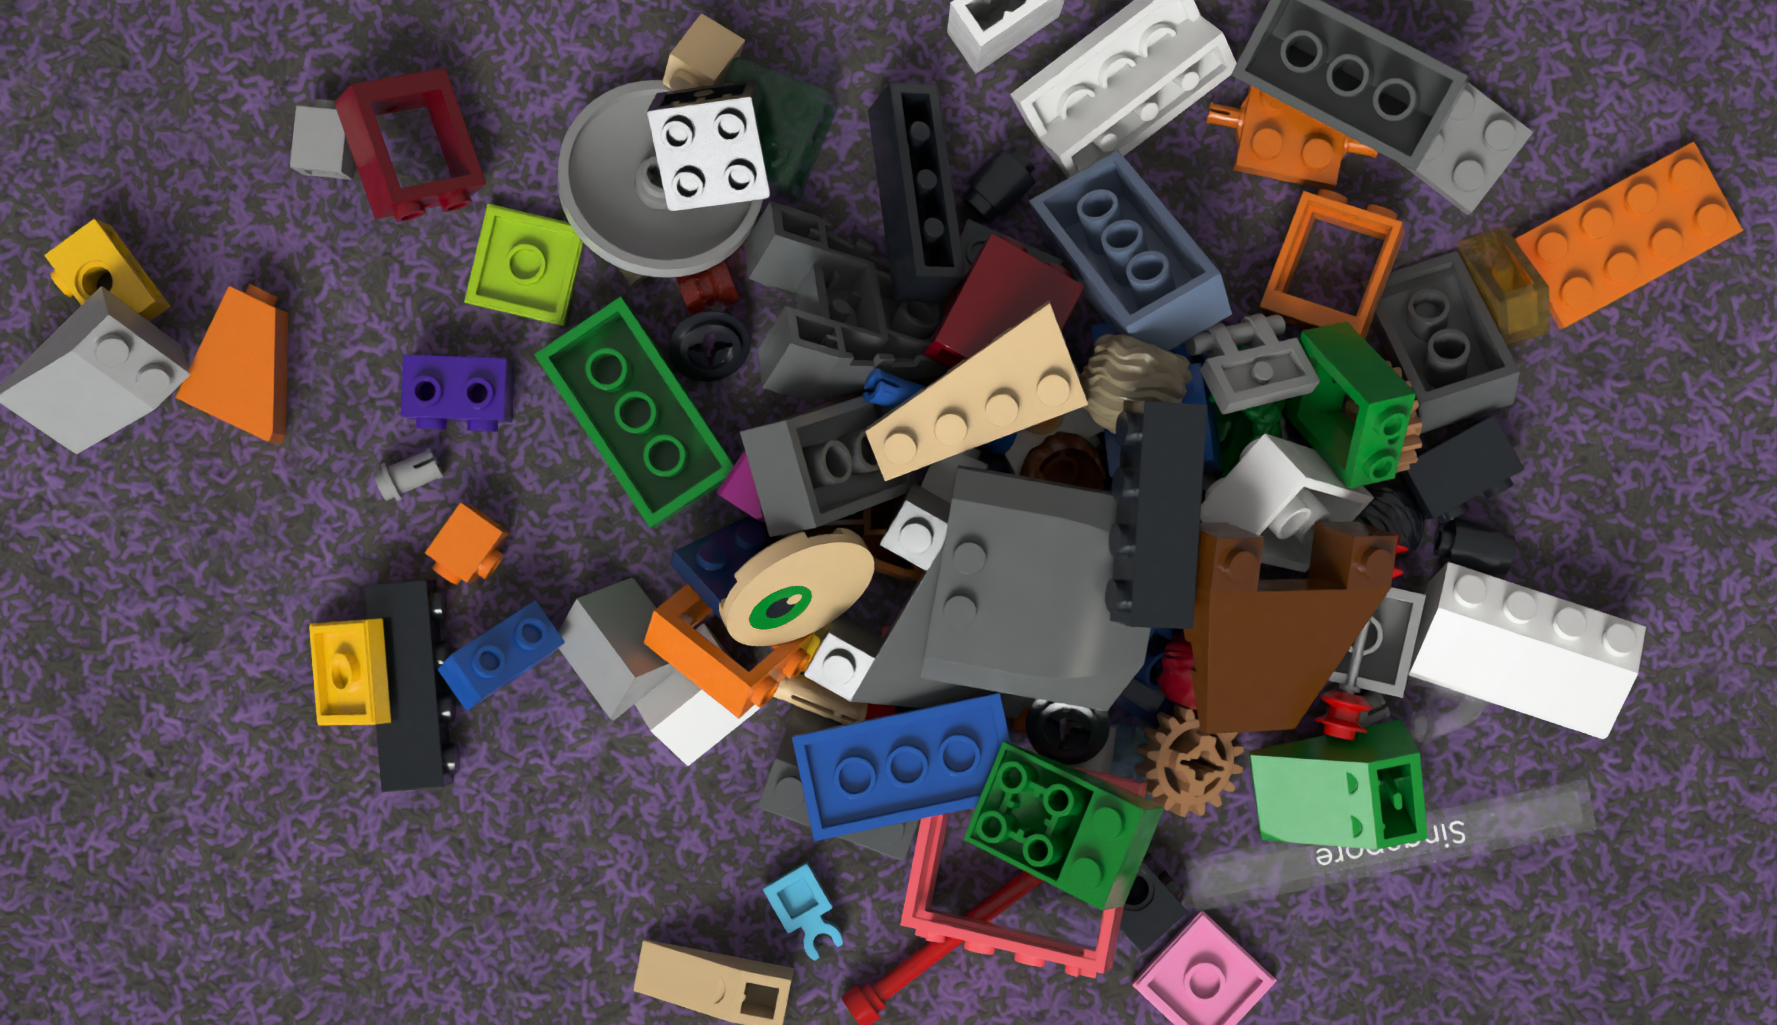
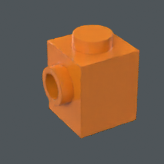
[425,502,511,585]

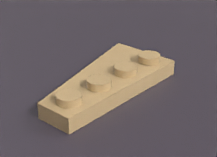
[865,300,1088,481]

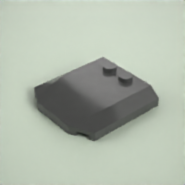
[921,465,1151,711]

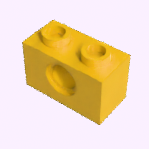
[44,218,171,322]

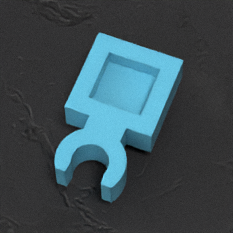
[762,861,843,961]

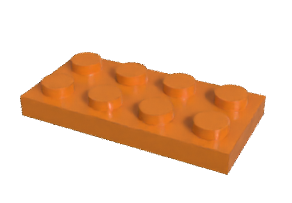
[1511,142,1743,329]

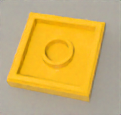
[309,618,391,725]

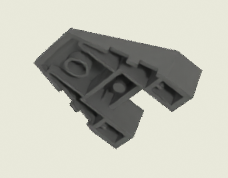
[744,201,949,401]
[804,483,1030,718]

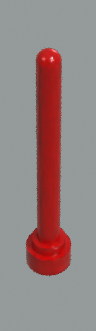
[841,870,1043,1025]

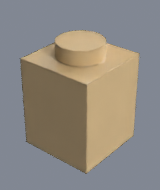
[662,13,745,91]

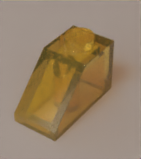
[1457,227,1550,347]

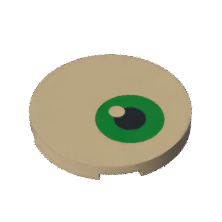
[719,528,874,646]

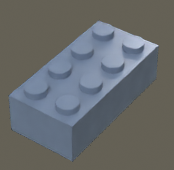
[1029,150,1232,351]

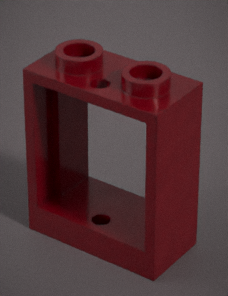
[334,68,486,222]

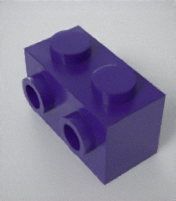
[401,354,515,432]

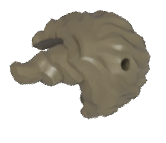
[1079,334,1193,434]

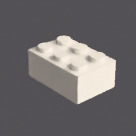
[1200,434,1374,572]

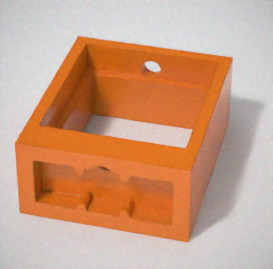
[1260,189,1405,339]
[643,583,814,719]

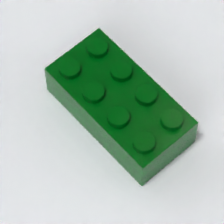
[534,297,735,529]

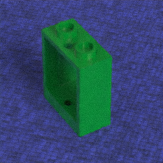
[1285,322,1416,489]

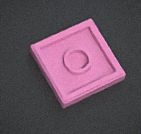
[1131,908,1277,1025]

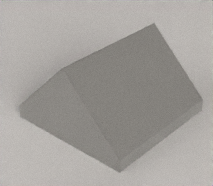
[558,577,677,721]

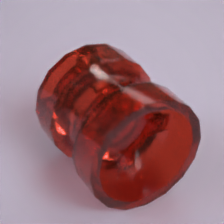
[676,260,741,315]

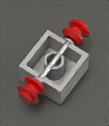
[1315,533,1426,740]

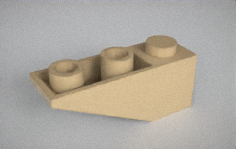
[633,939,794,1025]

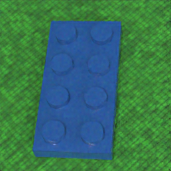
[792,692,1010,841]

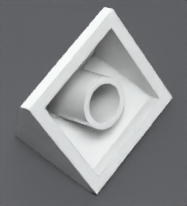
[635,623,760,766]

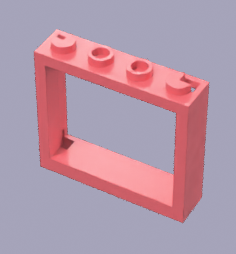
[900,765,1147,978]

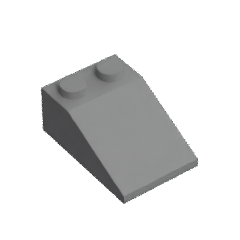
[0,286,191,454]

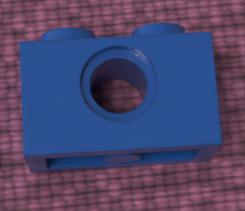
[437,600,565,711]

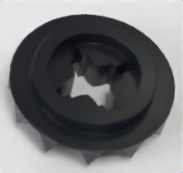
[667,305,750,382]
[1026,699,1110,765]

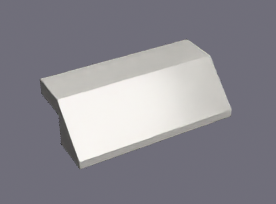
[1010,0,1237,178]

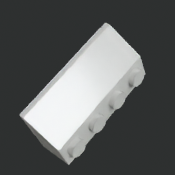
[1408,562,1646,739]

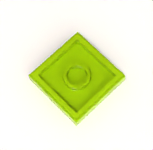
[464,204,585,327]

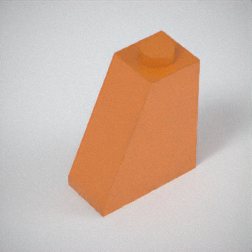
[175,284,288,444]

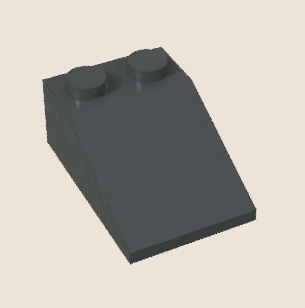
[1361,250,1520,434]
[740,392,918,537]

